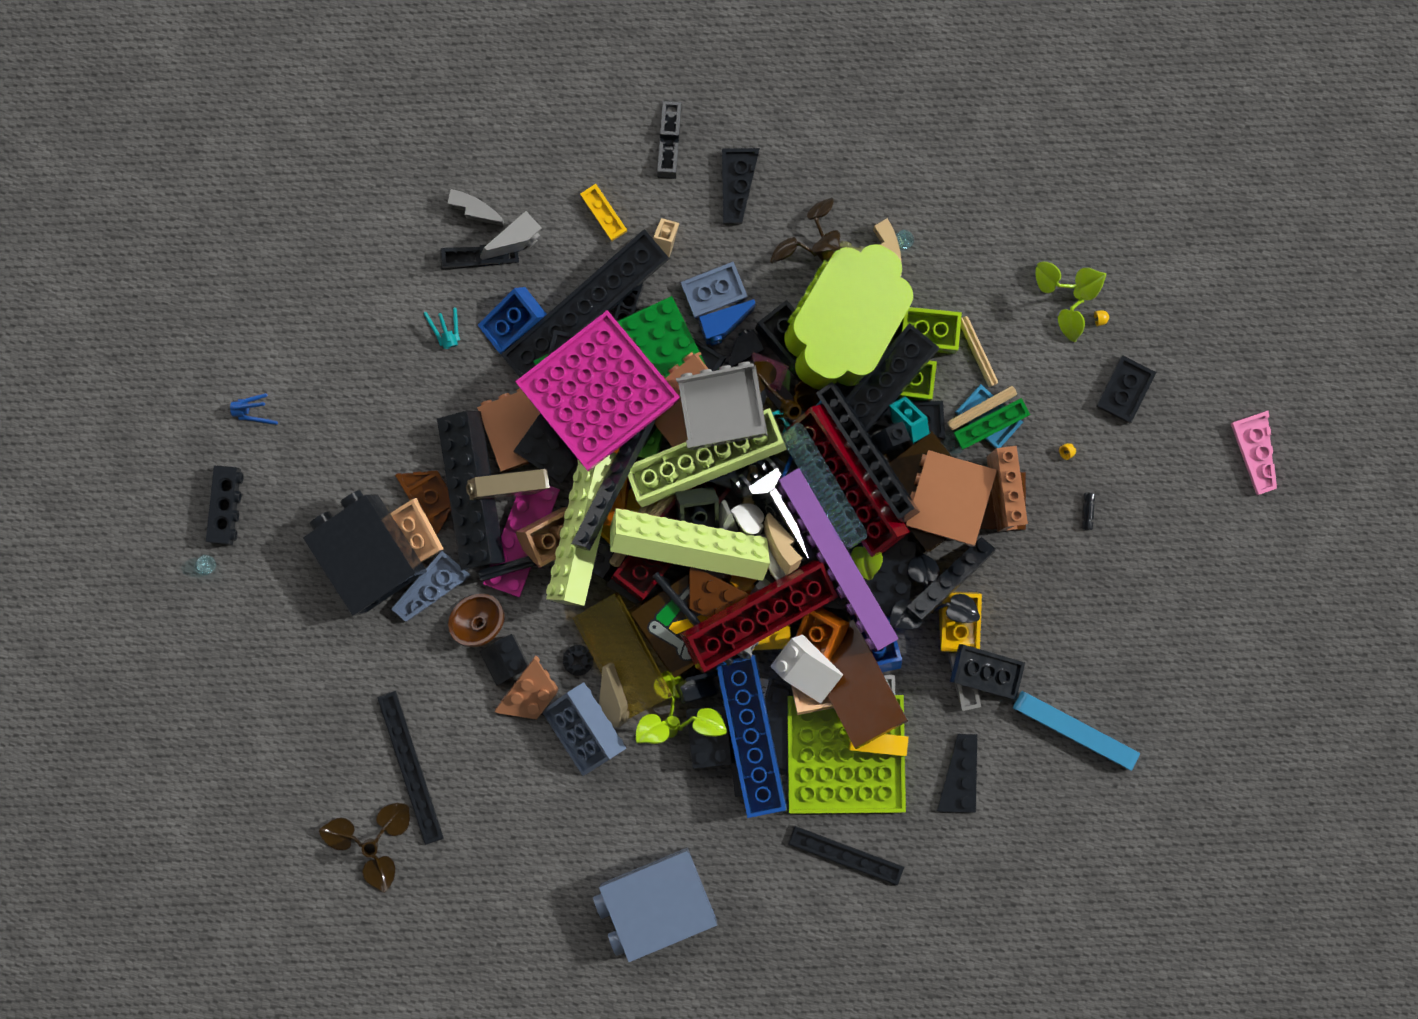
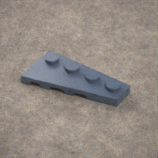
[392,551,472,622]

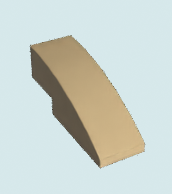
[873,218,901,277]
[763,513,802,575]

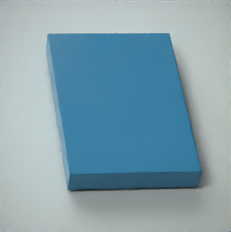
[955,384,1023,449]

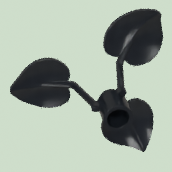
[890,553,980,630]

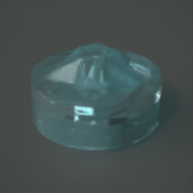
[896,230,914,250]
[195,555,216,575]

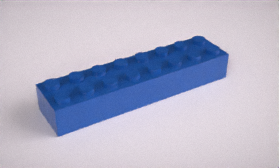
[717,655,787,818]

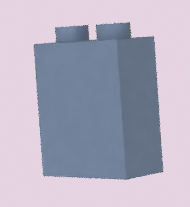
[593,848,717,962]

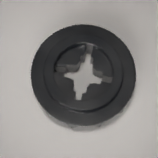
[563,645,594,676]

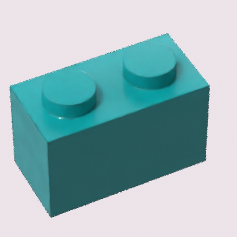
[889,396,929,443]

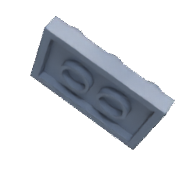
[681,262,747,318]

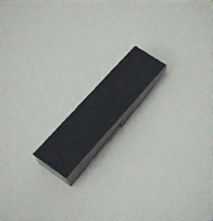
[657,101,682,179]
[440,245,519,270]

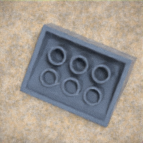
[542,682,626,776]

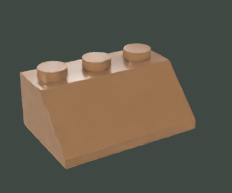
[515,507,568,567]

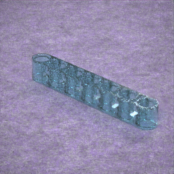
[782,423,867,548]

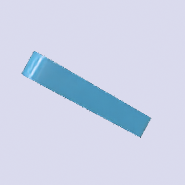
[1013,691,1140,771]

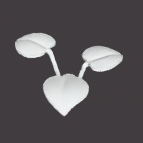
[730,503,805,580]

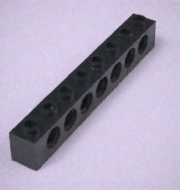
[816,382,920,523]

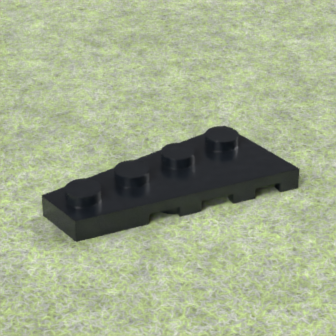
[937,734,978,813]

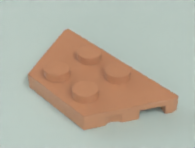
[495,655,558,719]

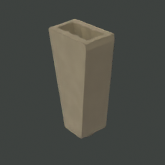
[466,469,550,500]

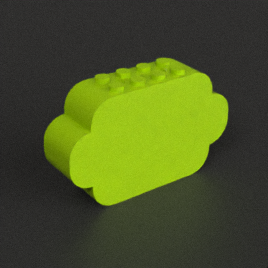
[784,244,913,390]

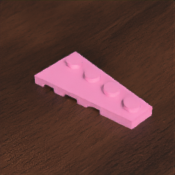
[1231,411,1277,495]

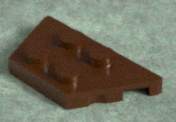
[395,470,452,536]
[689,567,750,618]

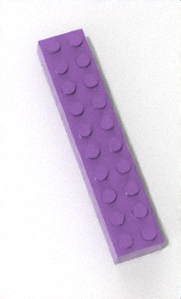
[777,468,898,652]

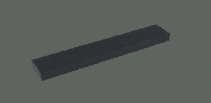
[788,826,904,885]

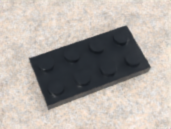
[950,644,1026,700]

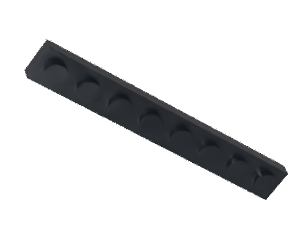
[571,418,657,551]

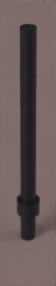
[652,572,734,666]

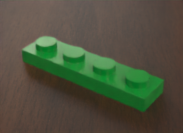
[953,398,1031,450]

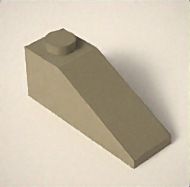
[599,663,629,728]

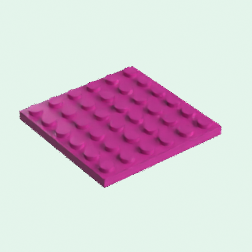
[515,310,680,472]

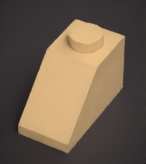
[653,218,679,257]

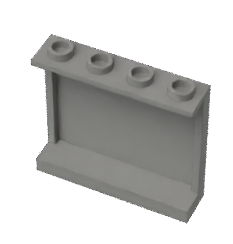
[676,362,768,450]

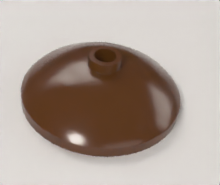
[448,594,504,647]

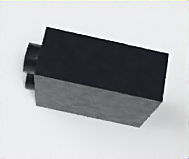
[303,490,427,616]

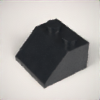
[675,486,719,529]
[479,634,529,686]

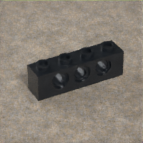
[206,465,244,545]

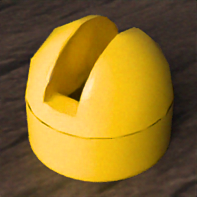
[1094,310,1109,326]
[1059,443,1076,460]

